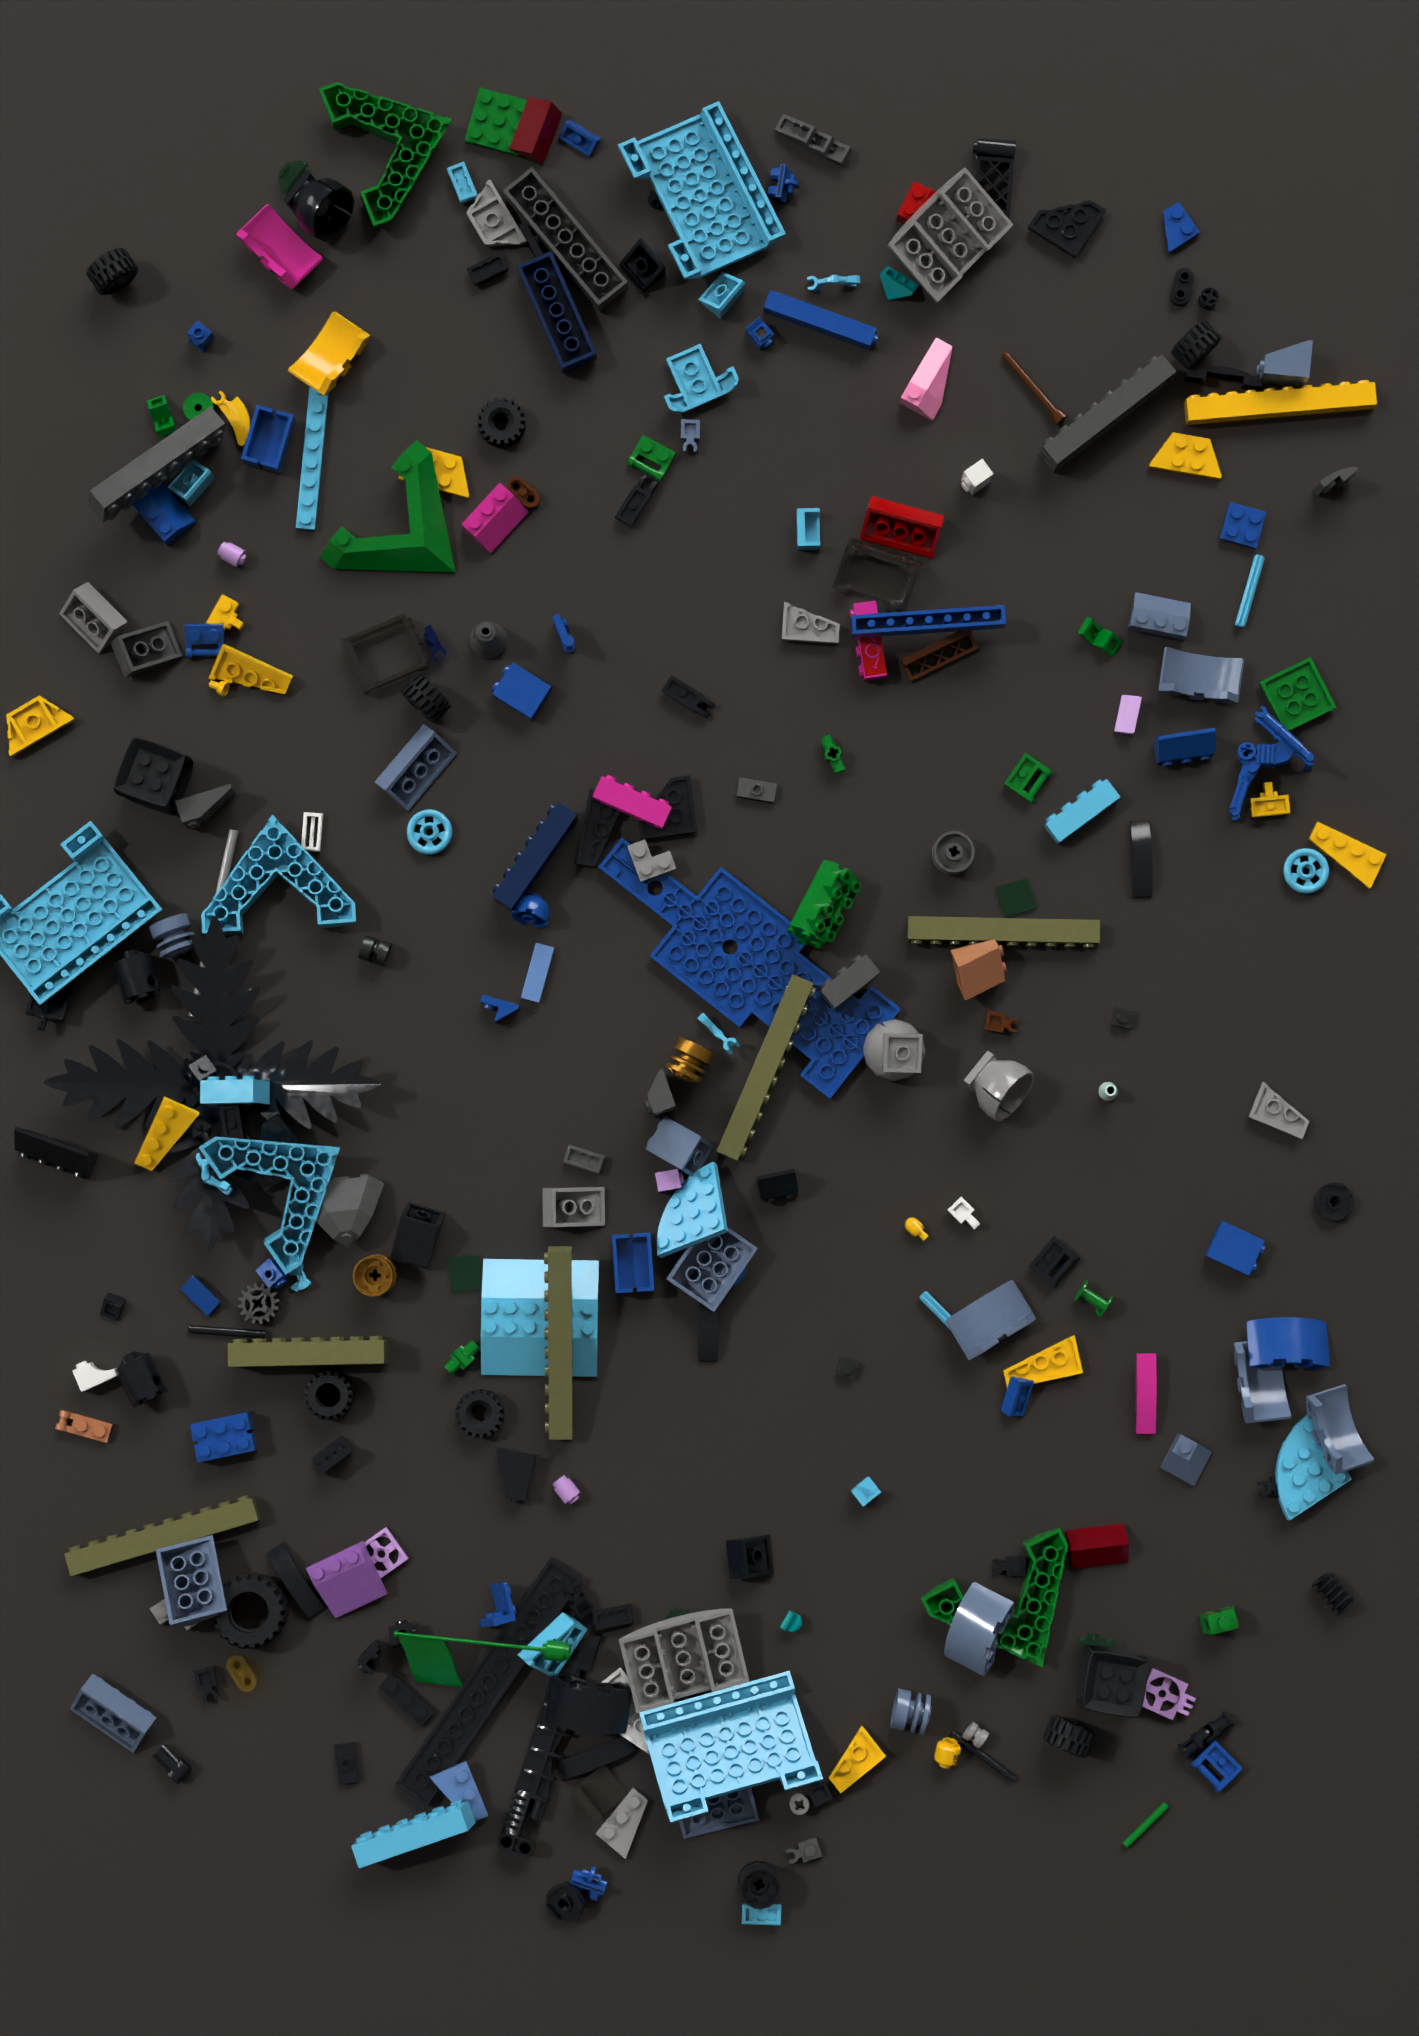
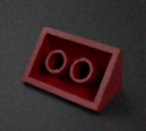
[509,97,562,166]
[1066,1523,1129,1569]

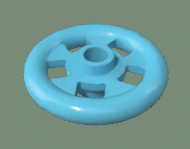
[407,809,452,855]
[1283,848,1329,894]

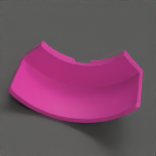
[235,204,323,290]

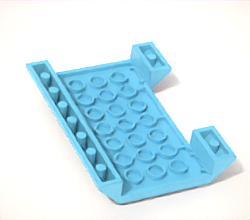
[618,101,786,279]
[0,821,163,1005]
[639,1671,823,1823]

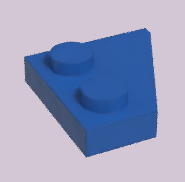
[1162,202,1200,254]

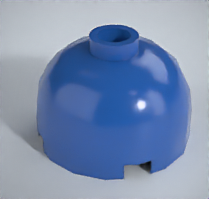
[511,893,550,928]

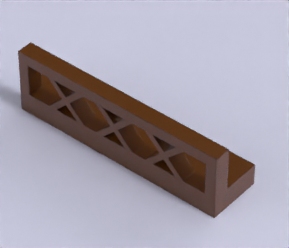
[900,631,979,682]

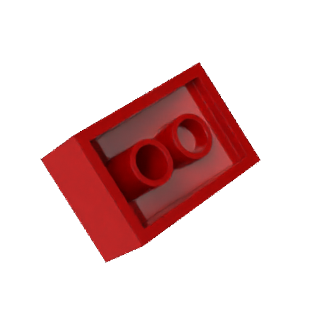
[896,181,935,225]

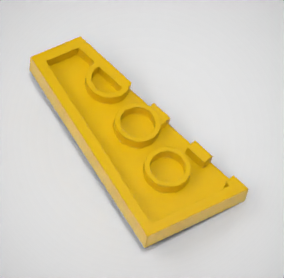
[208,644,293,694]
[1308,821,1387,889]
[134,1096,200,1171]
[1003,1335,1083,1388]

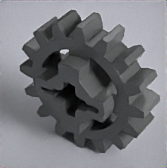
[237,1283,280,1324]

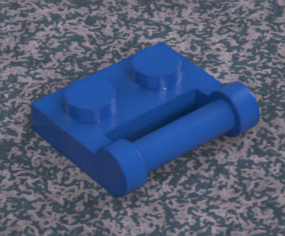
[552,614,575,653]
[185,623,225,659]
[1190,1740,1243,1793]

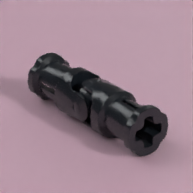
[1177,1711,1235,1760]

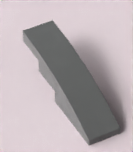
[774,114,852,166]

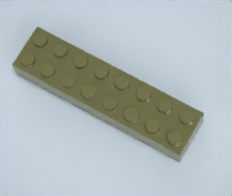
[228,1336,388,1367]

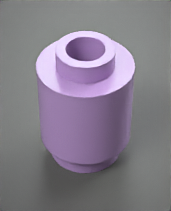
[217,541,247,567]
[552,1475,580,1505]

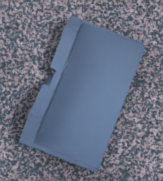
[1158,647,1244,703]
[946,1280,1036,1360]
[1234,1341,1291,1423]
[1306,1384,1374,1475]
[944,1582,1014,1676]

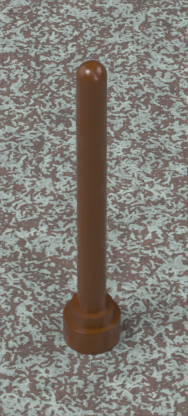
[1002,352,1068,426]

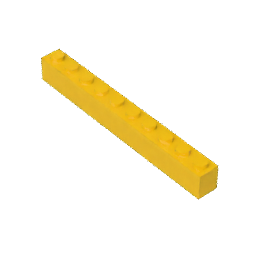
[1184,380,1377,425]

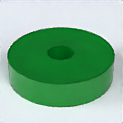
[183,393,214,421]

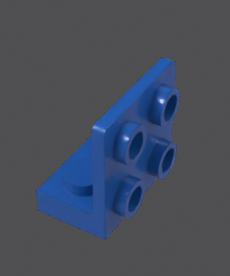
[479,1582,516,1627]

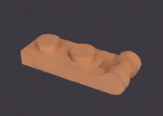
[55,1410,113,1443]

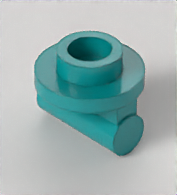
[780,1610,802,1633]

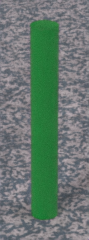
[1122,1802,1170,1848]

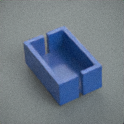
[241,405,296,474]
[612,1232,655,1293]
[190,1412,257,1463]

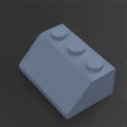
[1128,592,1191,641]

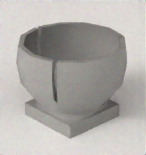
[863,1019,926,1081]
[964,1051,1034,1121]

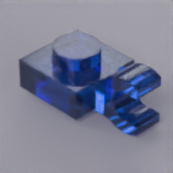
[423,625,447,661]

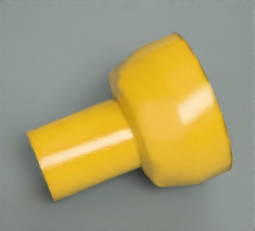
[209,680,230,697]

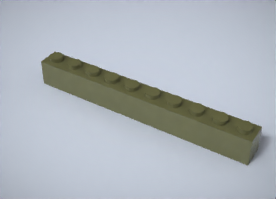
[907,916,1100,948]
[716,974,816,1161]
[544,1246,573,1440]
[64,1495,260,1576]

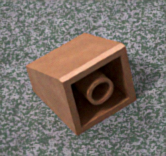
[951,939,1007,1000]

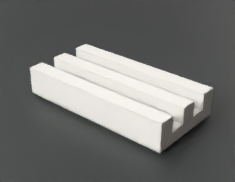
[301,812,324,852]

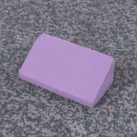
[1114,695,1142,736]

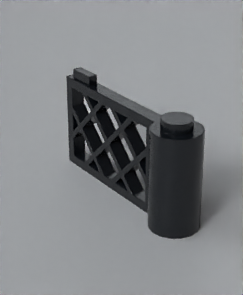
[973,138,1016,217]

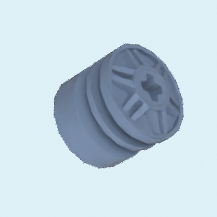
[149,913,195,959]
[890,1688,932,1736]

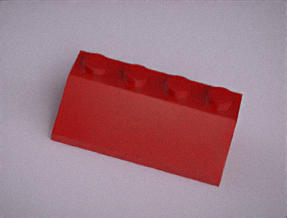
[860,496,944,559]

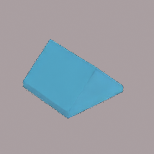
[698,271,745,319]
[168,460,215,507]

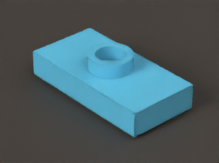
[447,161,478,204]
[742,1903,781,1925]

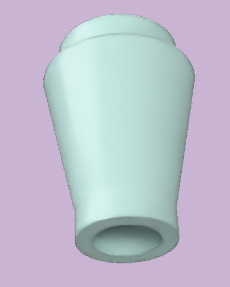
[1099,1082,1118,1101]

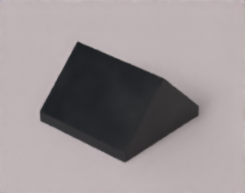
[619,238,666,292]

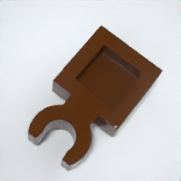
[984,1011,1019,1033]

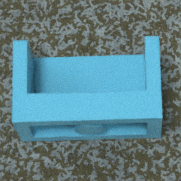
[796,508,821,550]

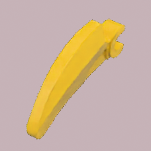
[211,391,251,447]

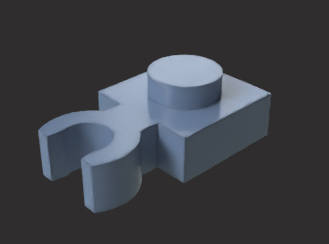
[681,419,700,453]

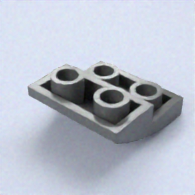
[1313,467,1359,496]

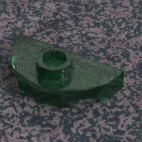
[278,160,308,195]
[1076,1633,1115,1647]

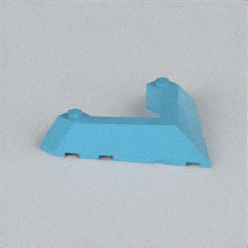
[201,814,356,936]
[199,1136,340,1275]

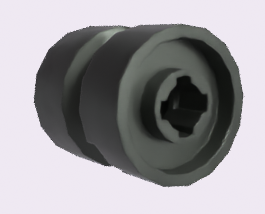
[358,935,392,967]

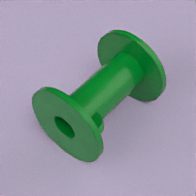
[1073,1280,1113,1317]

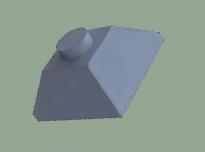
[1160,1434,1212,1486]

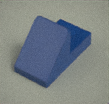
[480,994,520,1023]

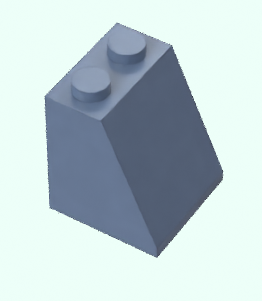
[1255,340,1313,387]
[646,1116,715,1177]

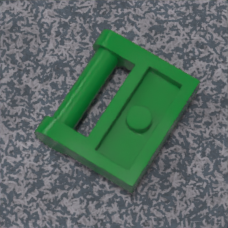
[626,435,676,482]
[1003,753,1053,804]

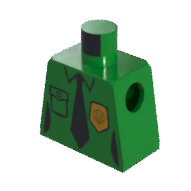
[1198,1605,1239,1635]

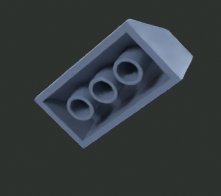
[374,724,457,811]
[70,1674,157,1753]

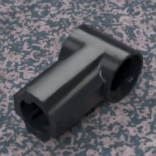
[152,1744,192,1784]

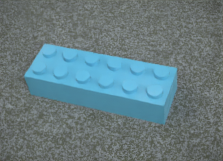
[351,1800,476,1868]

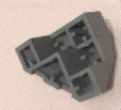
[316,1174,384,1248]

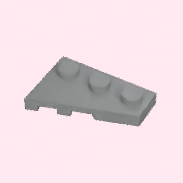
[782,602,840,644]
[1248,1082,1309,1139]
[596,1787,648,1859]

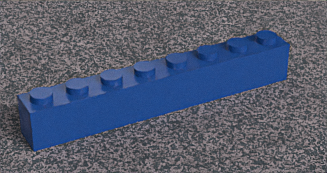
[850,605,1006,638]

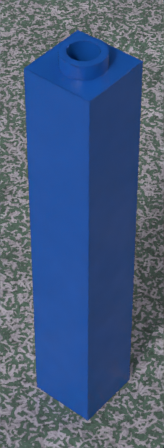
[763,290,879,351]

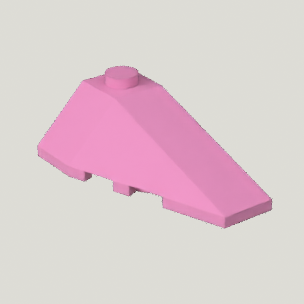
[900,338,953,421]

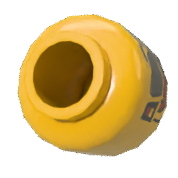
[934,1737,961,1769]

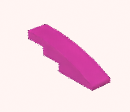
[1135,1353,1157,1434]

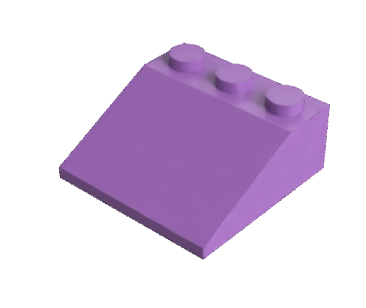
[306,1541,388,1618]

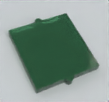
[996,878,1037,918]
[448,1255,482,1292]

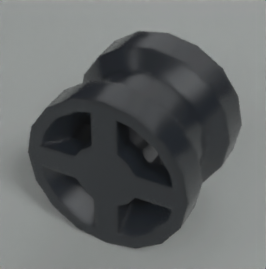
[1198,287,1219,310]

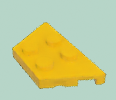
[1148,432,1222,480]
[398,447,470,499]
[6,695,75,757]

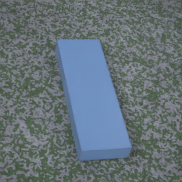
[521,943,554,1003]

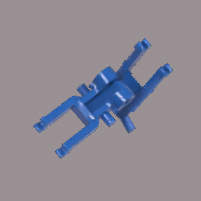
[1229,706,1314,821]

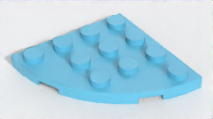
[657,1162,728,1258]
[1275,1415,1352,1520]

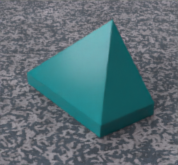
[880,266,919,300]

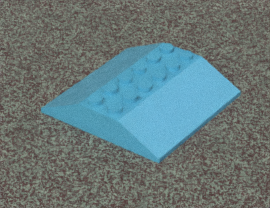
[481,1259,599,1377]

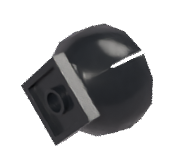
[283,170,355,241]

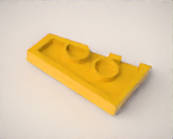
[829,1726,887,1793]

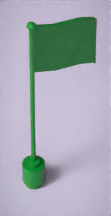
[394,1630,571,1687]

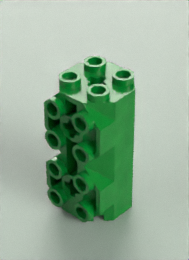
[787,860,861,949]

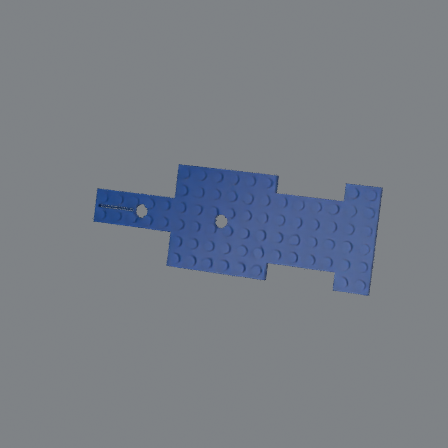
[598,838,901,1099]

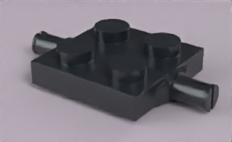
[25,984,73,1031]

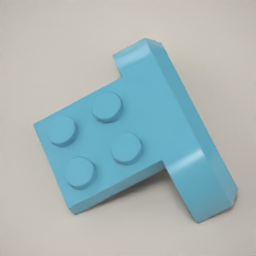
[664,344,739,413]

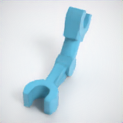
[807,275,860,292]
[697,1013,740,1054]
[196,1153,233,1196]

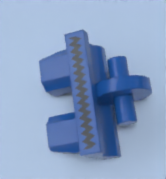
[767,164,800,203]
[570,1866,607,1901]

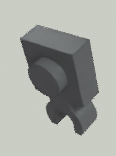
[785,1837,822,1864]

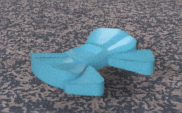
[288,1263,311,1292]

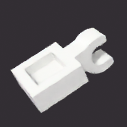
[947,1197,980,1230]

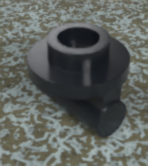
[648,191,663,210]

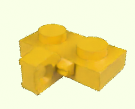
[206,594,245,632]
[1250,782,1290,818]

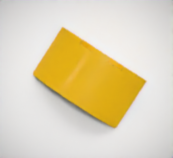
[288,311,371,396]

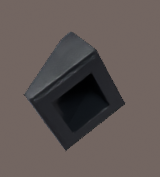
[100,1293,126,1321]

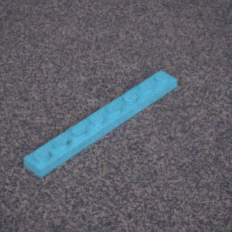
[296,387,329,531]

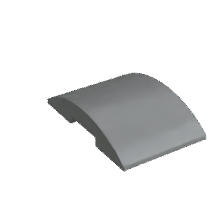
[887,168,1013,303]
[618,1608,750,1713]

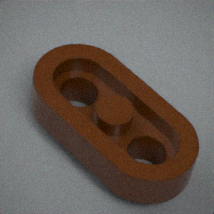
[507,476,540,509]

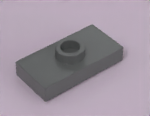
[736,777,777,803]
[563,1144,605,1174]

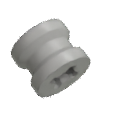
[789,1793,809,1815]

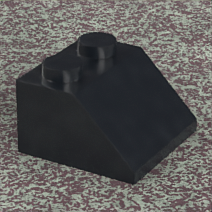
[756,1169,799,1203]
[726,1535,774,1579]

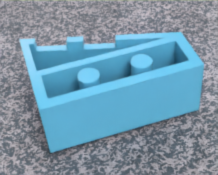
[200,1076,270,1105]
[518,1612,587,1676]

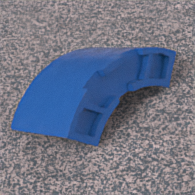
[1247,1317,1330,1371]

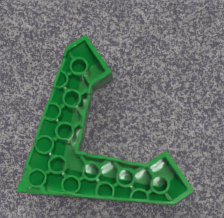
[319,82,452,227]
[320,440,456,573]
[921,1527,1068,1668]

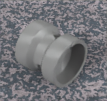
[962,1722,989,1749]

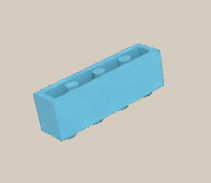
[1044,779,1120,844]

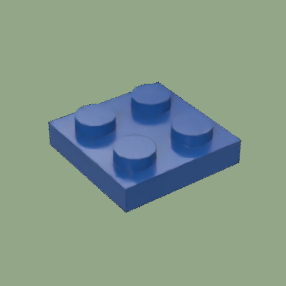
[1219,502,1266,550]

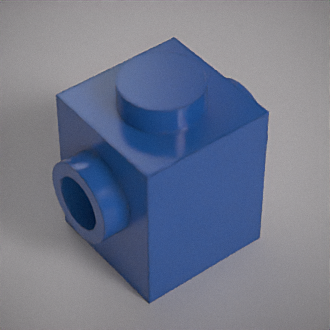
[255,1258,290,1289]

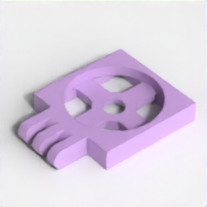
[364,1526,409,1578]
[1142,1668,1197,1720]

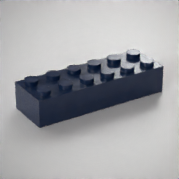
[517,251,597,374]
[492,801,578,912]

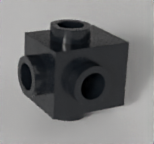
[388,1620,417,1650]

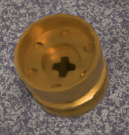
[665,1037,715,1084]
[353,1254,397,1297]

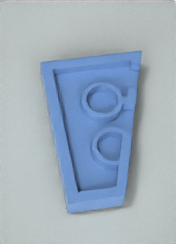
[430,1761,488,1821]

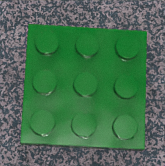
[464,87,527,157]
[1259,657,1337,731]

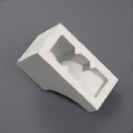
[72,1361,117,1392]

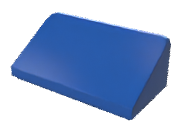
[558,120,601,157]
[181,1275,222,1316]
[1001,1376,1034,1417]

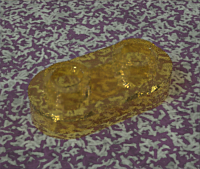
[226,1655,257,1692]

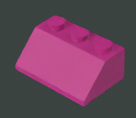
[461,483,529,554]

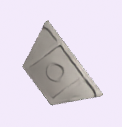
[466,180,527,247]

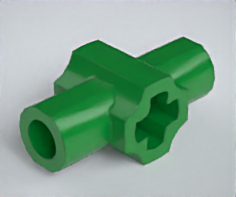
[820,734,846,774]
[444,1340,481,1375]

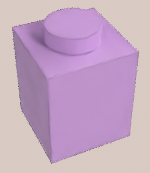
[655,1169,684,1192]

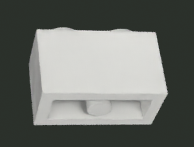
[961,458,993,495]

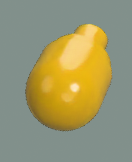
[905,1217,929,1241]

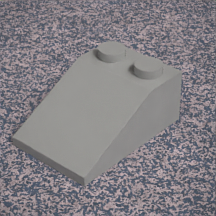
[542,1187,605,1227]

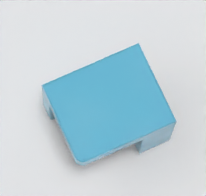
[850,1477,881,1506]

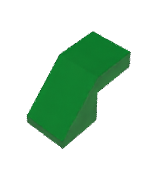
[147,395,176,438]
[1078,617,1123,657]

